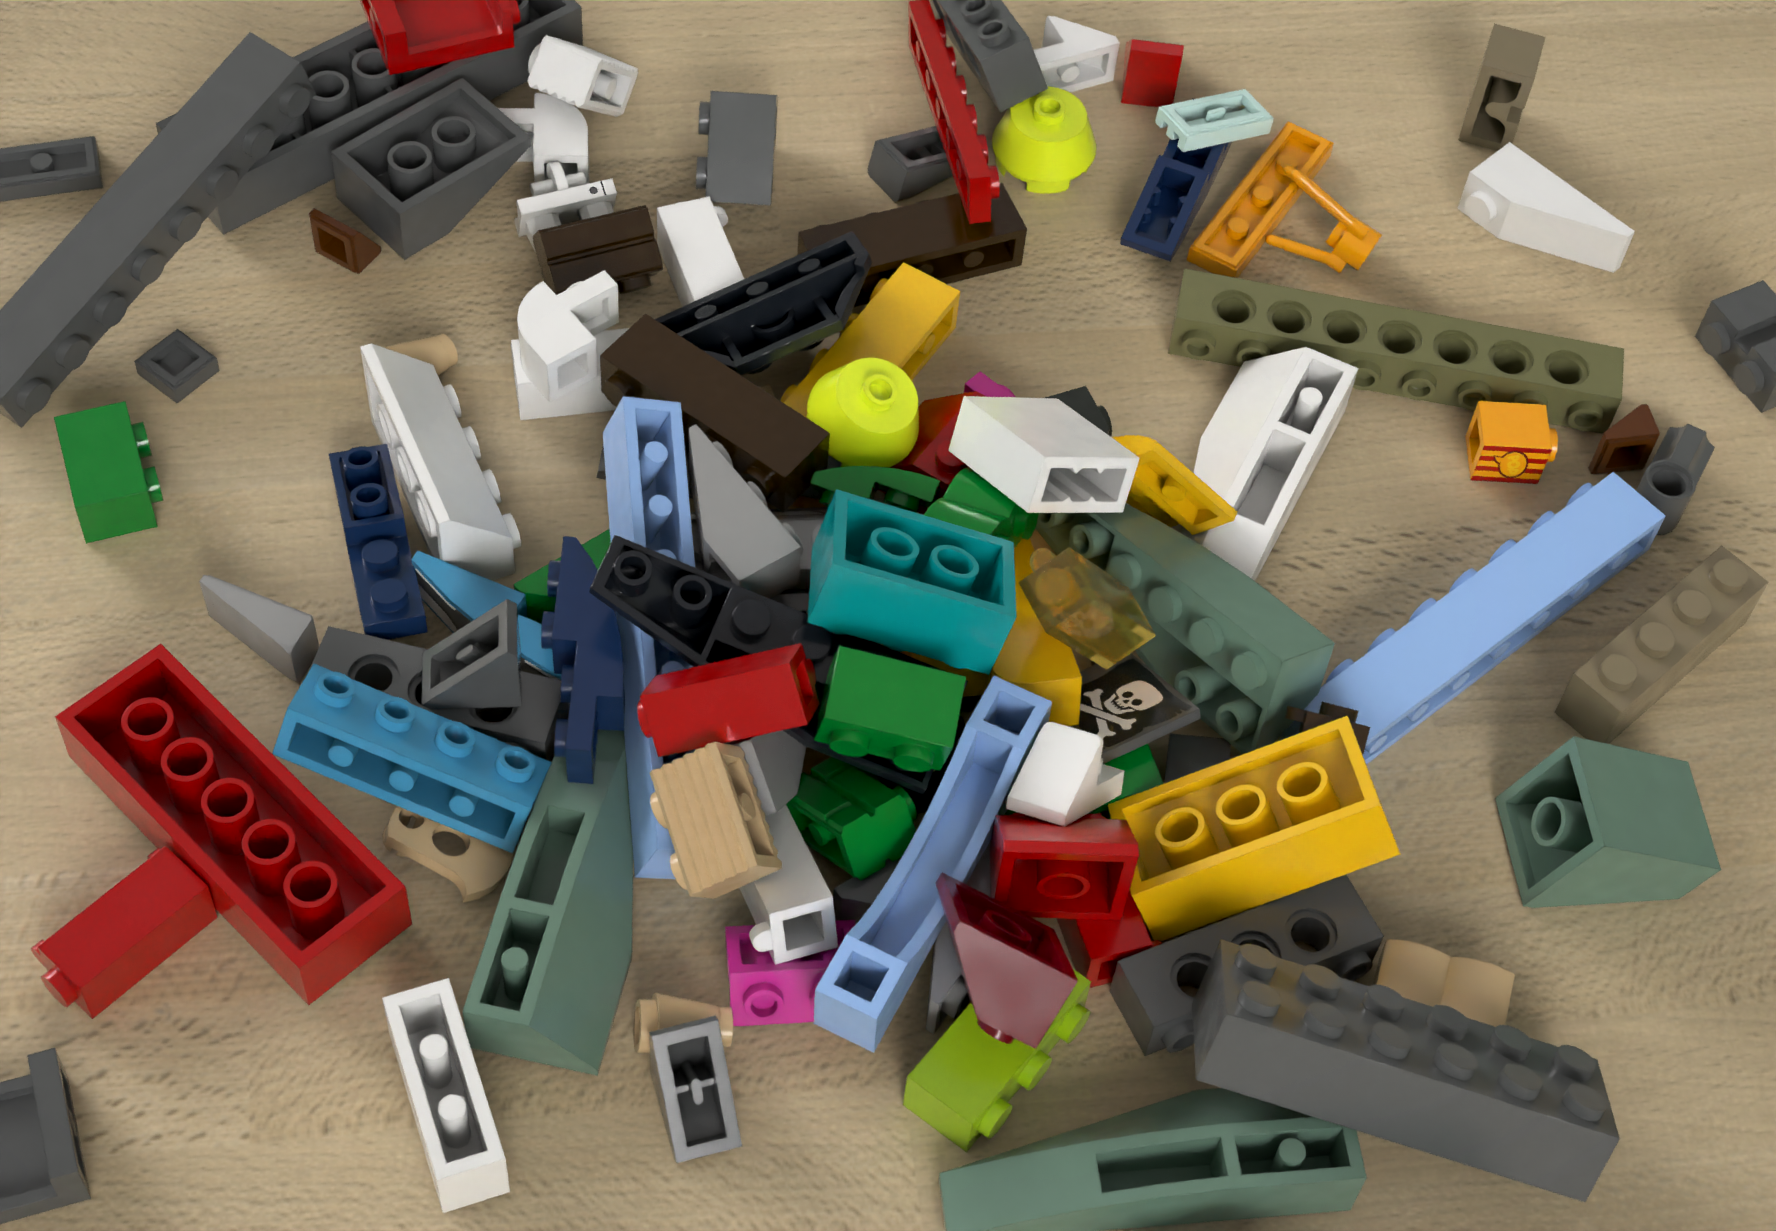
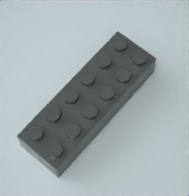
[1192,939,1620,1202]

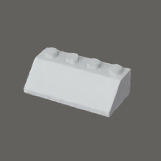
[360,343,521,581]

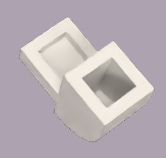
[498,93,589,184]
[517,270,619,403]

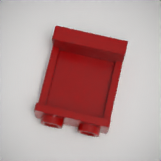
[360,0,520,76]

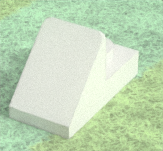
[1034,16,1120,93]
[1006,722,1125,827]

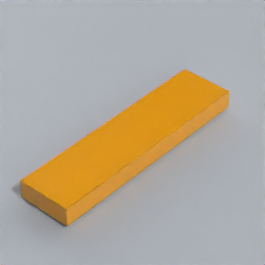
[1187,121,1334,278]

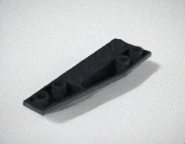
[589,535,968,794]

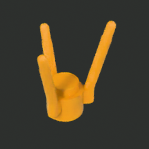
[1265,165,1382,274]

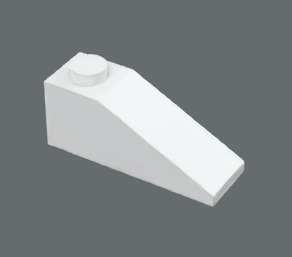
[1457,142,1635,273]

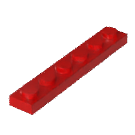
[908,0,1000,224]

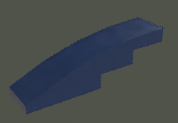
[1120,98,1233,262]

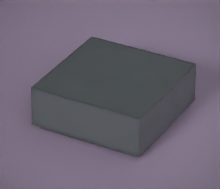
[134,329,220,403]

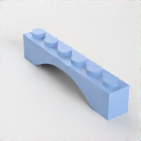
[814,676,1052,1053]

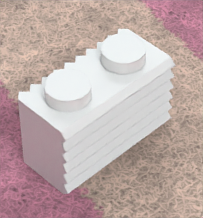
[527,35,638,117]

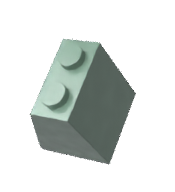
[1495,736,1721,908]

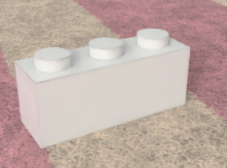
[382,978,510,1213]

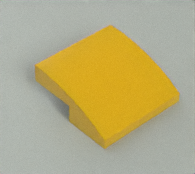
[1112,435,1238,535]

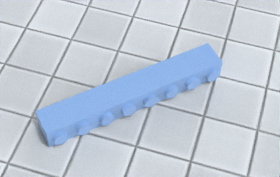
[603,396,696,879]
[1279,472,1666,765]

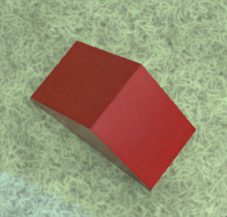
[1121,39,1184,108]

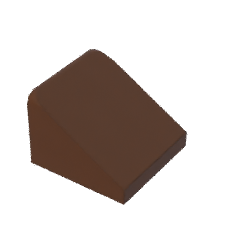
[309,208,382,274]
[1588,404,1660,474]

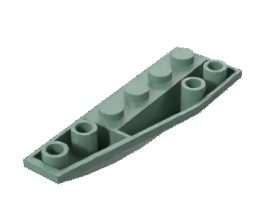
[1035,504,1335,754]
[462,730,633,1076]
[939,1088,1367,1231]

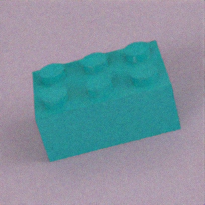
[807,489,1017,675]

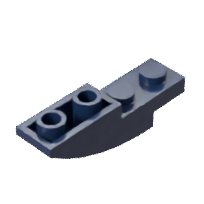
[329,444,428,640]
[541,536,625,784]

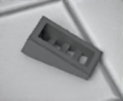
[867,126,953,202]

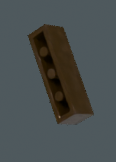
[797,183,1027,307]
[600,313,830,513]

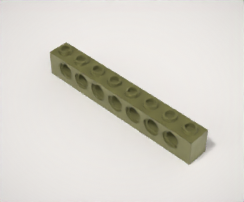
[1168,268,1624,434]

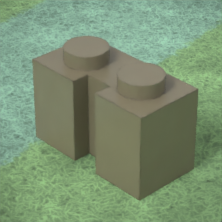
[1458,24,1545,151]

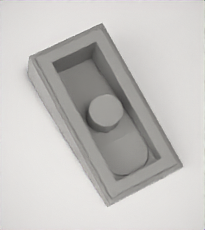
[199,575,319,683]

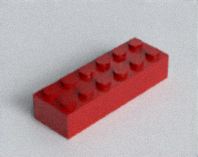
[55,644,412,1005]

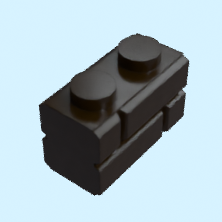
[532,205,663,295]

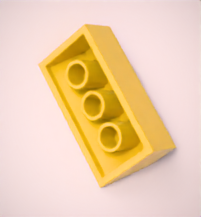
[1108,716,1401,941]

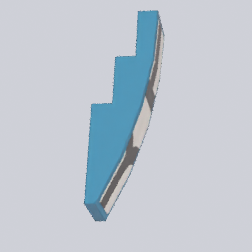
[411,550,570,708]

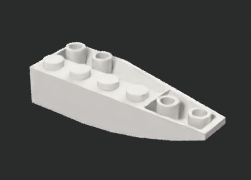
[1181,347,1358,581]

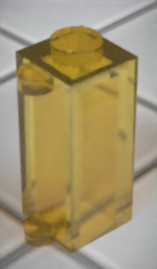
[1018,547,1156,670]

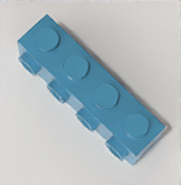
[272,663,552,853]

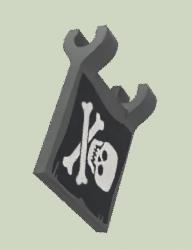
[1069,623,1201,764]

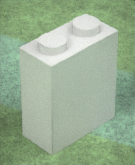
[948,396,1140,513]

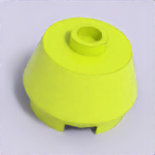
[992,86,1097,194]
[806,357,919,468]

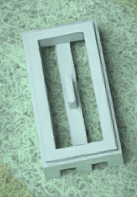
[1155,89,1274,152]

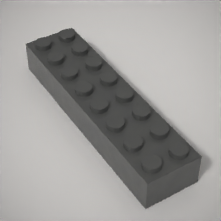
[155,0,583,235]

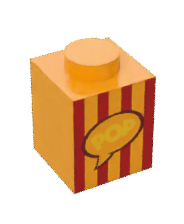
[1465,401,1558,484]

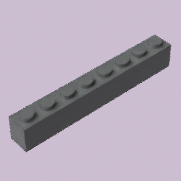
[0,32,316,428]

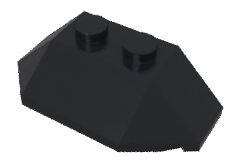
[655,231,872,376]

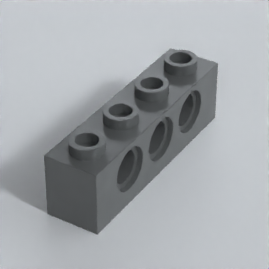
[929,0,1048,112]
[309,626,569,762]
[1109,874,1384,1056]

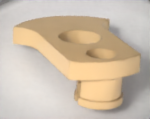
[382,806,514,903]

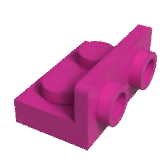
[725,920,856,1026]

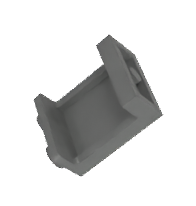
[0,1048,91,1224]

